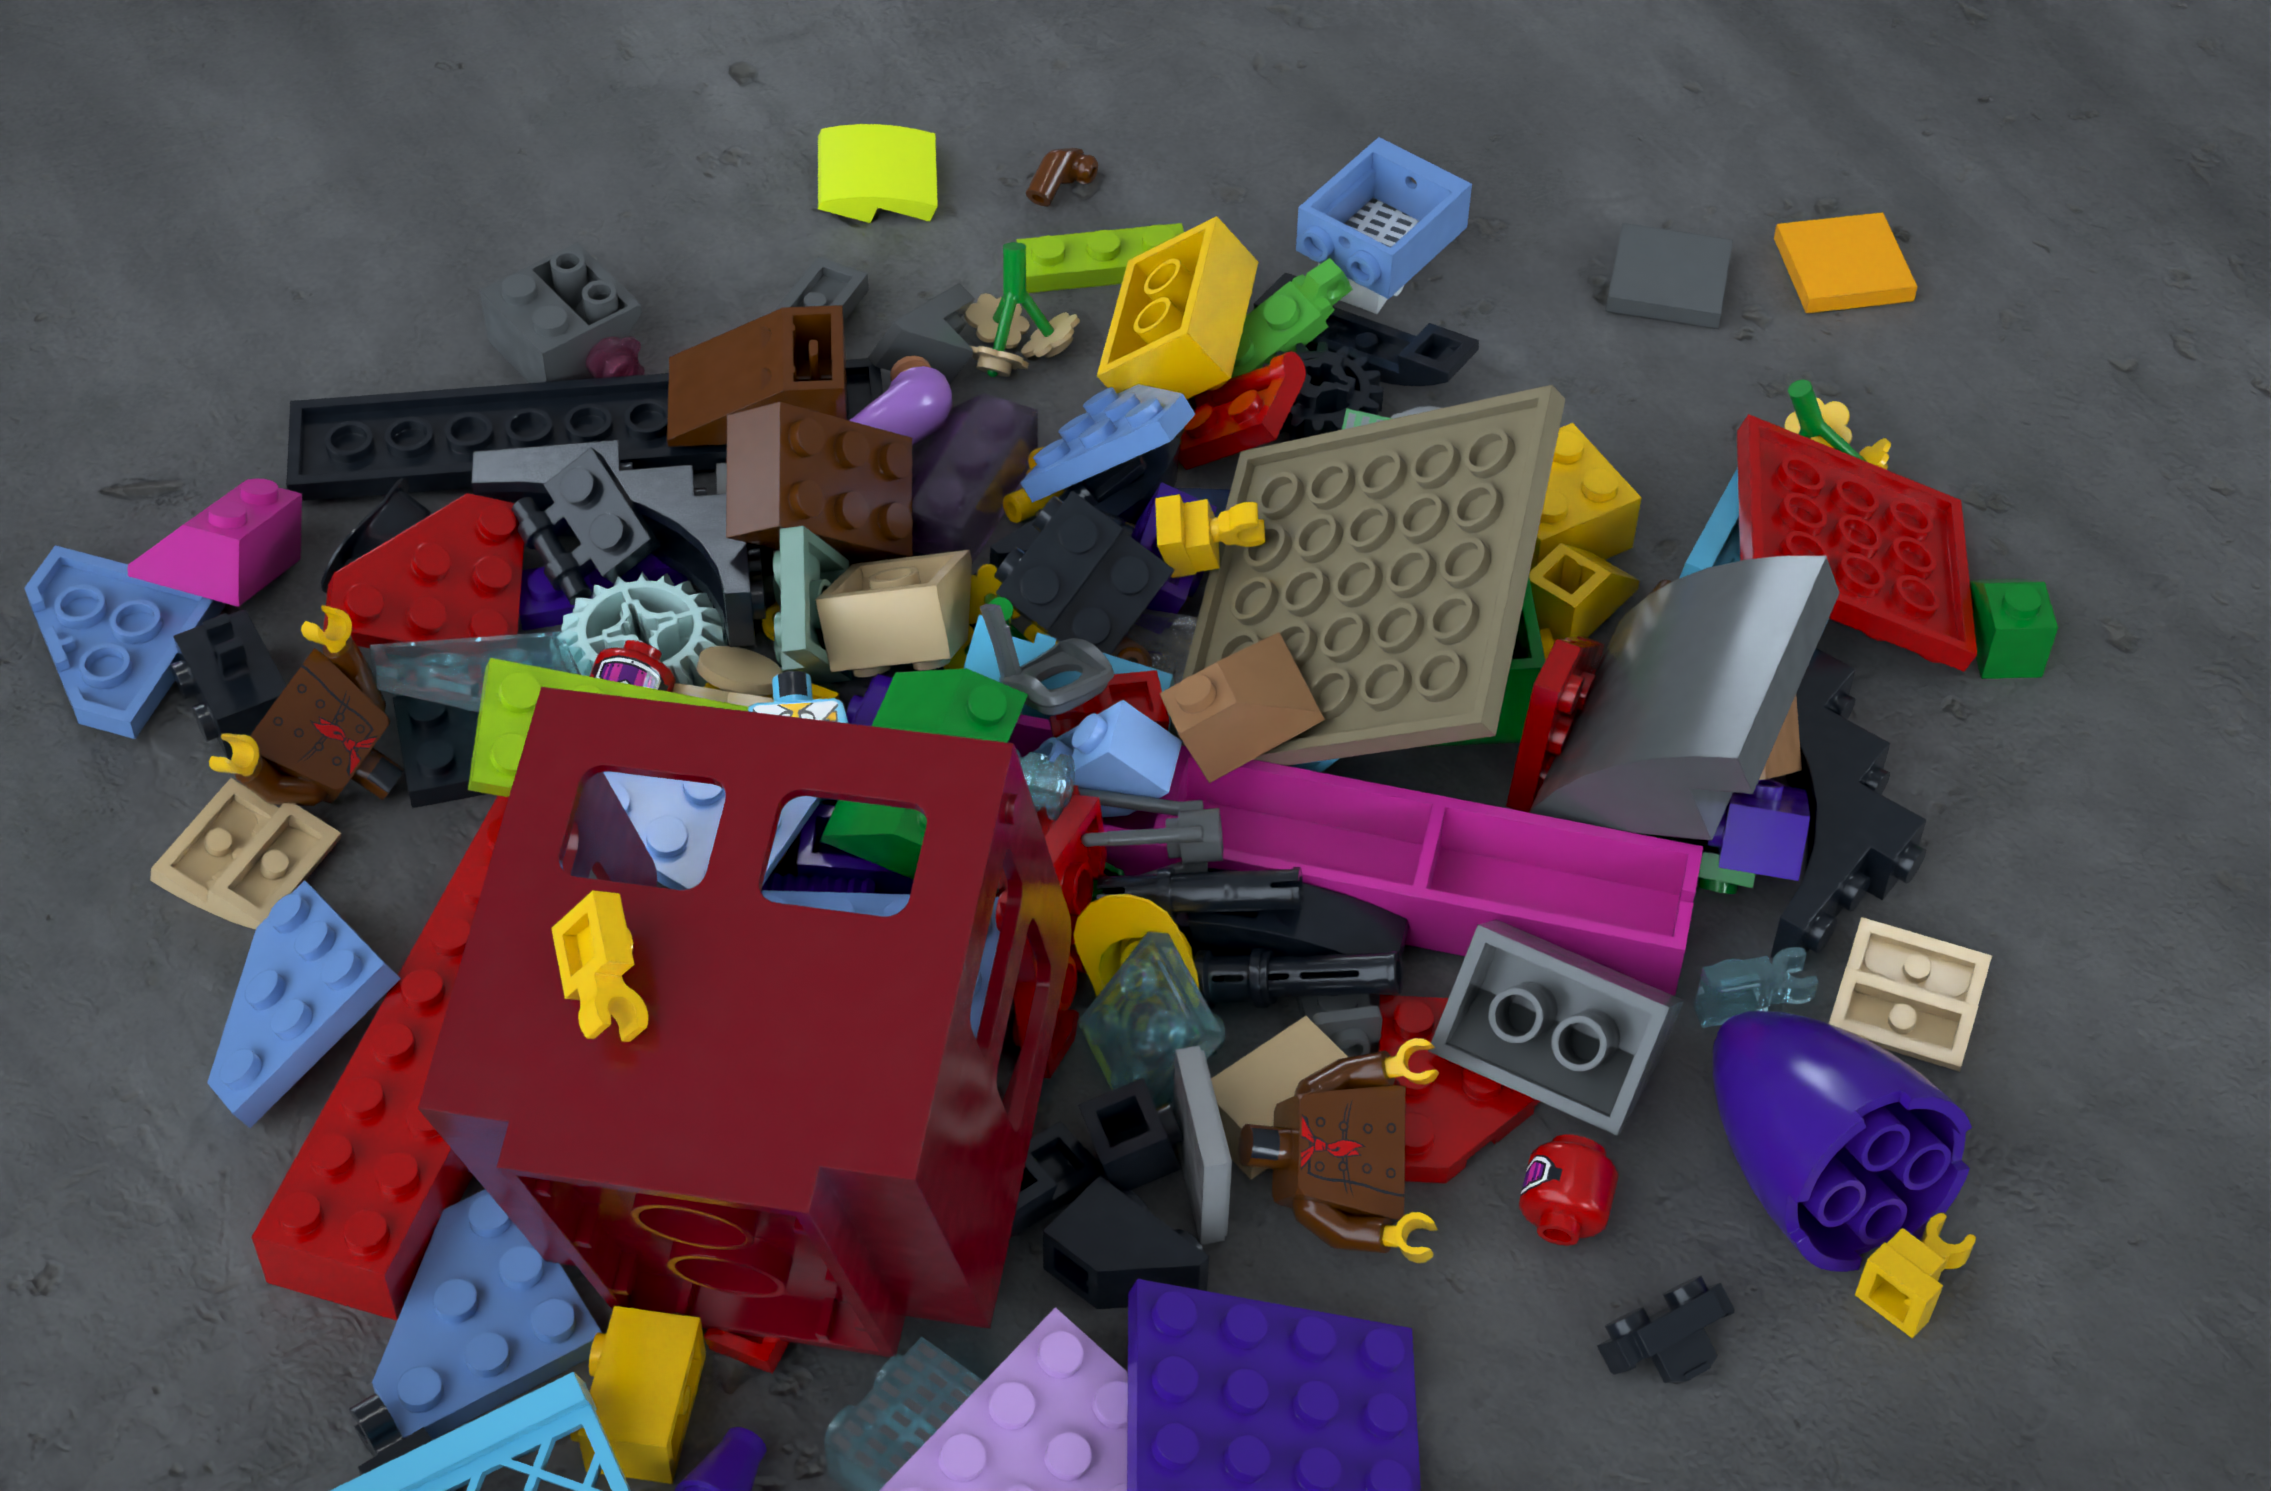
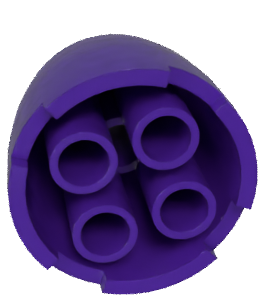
[1712,1011,1972,1272]

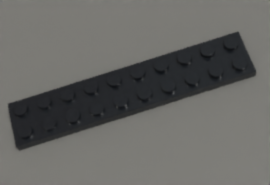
[286,358,883,501]

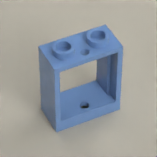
[1296,137,1472,299]

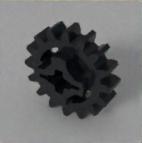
[1262,342,1384,441]

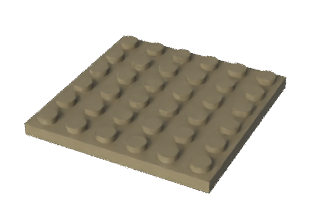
[1169,385,1565,766]

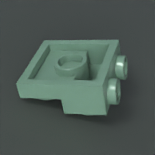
[773,526,852,684]

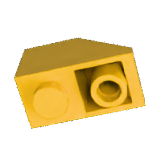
[1529,543,1640,641]

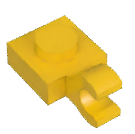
[551,890,648,1042]

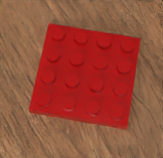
[1737,414,1977,672]

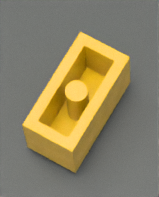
[570,1306,706,1484]

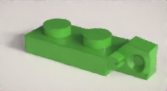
[1231,258,1353,378]

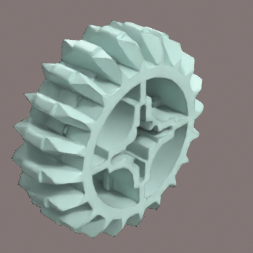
[557,571,728,687]

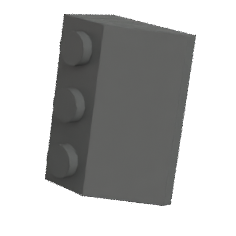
[1428,919,1684,1136]

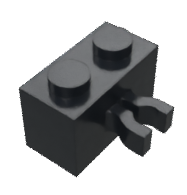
[170,609,287,760]

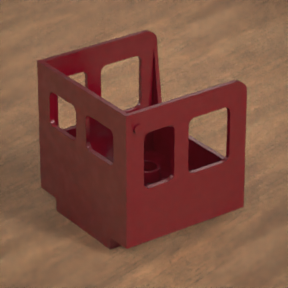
[418,687,1071,1358]

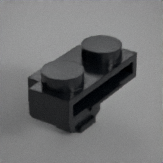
[1597,1275,1735,1383]

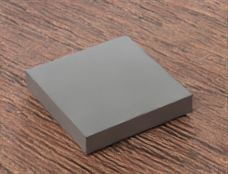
[1173,1046,1232,1245]

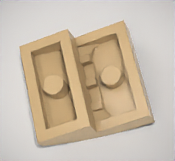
[150,778,341,929]
[1829,917,1992,1072]

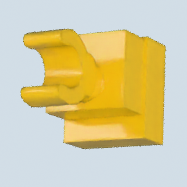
[1155,494,1265,578]
[1854,1213,1976,1339]

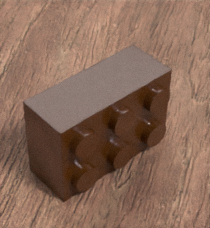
[726,402,913,566]

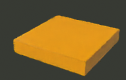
[1774,212,1918,313]

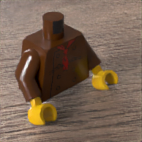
[209,605,405,806]
[1238,1038,1439,1263]

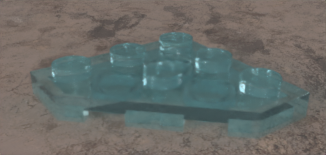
[370,631,581,712]

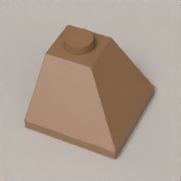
[1159,632,1325,783]

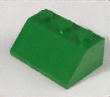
[821,668,1028,880]

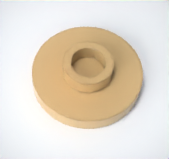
[697,646,782,696]

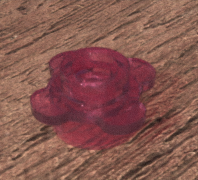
[586,336,645,378]

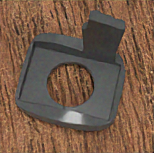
[980,604,1114,715]

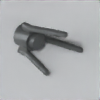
[1079,788,1223,875]

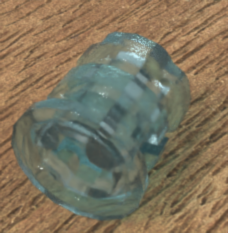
[1016,749,1075,820]

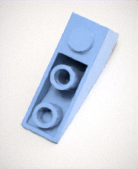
[1019,700,1182,817]

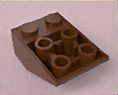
[667,305,847,447]

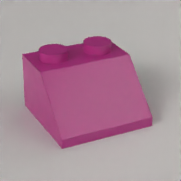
[128,479,302,607]

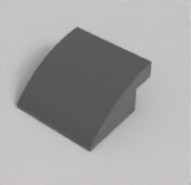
[1529,556,1840,841]

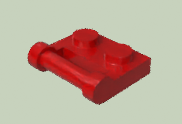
[1179,351,1306,470]

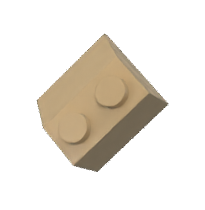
[815,550,972,677]

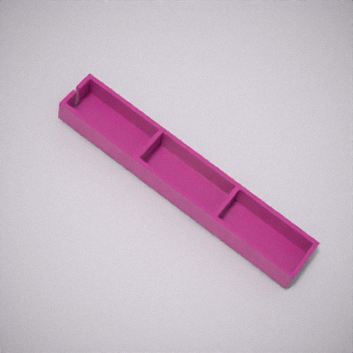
[1009,714,1703,996]

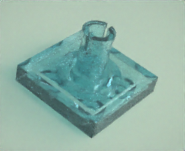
[1077,931,1225,1107]

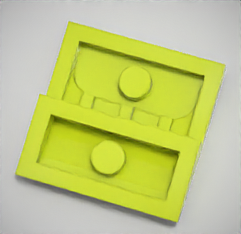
[818,124,938,223]

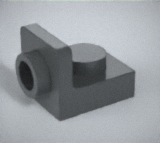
[1296,994,1383,1057]

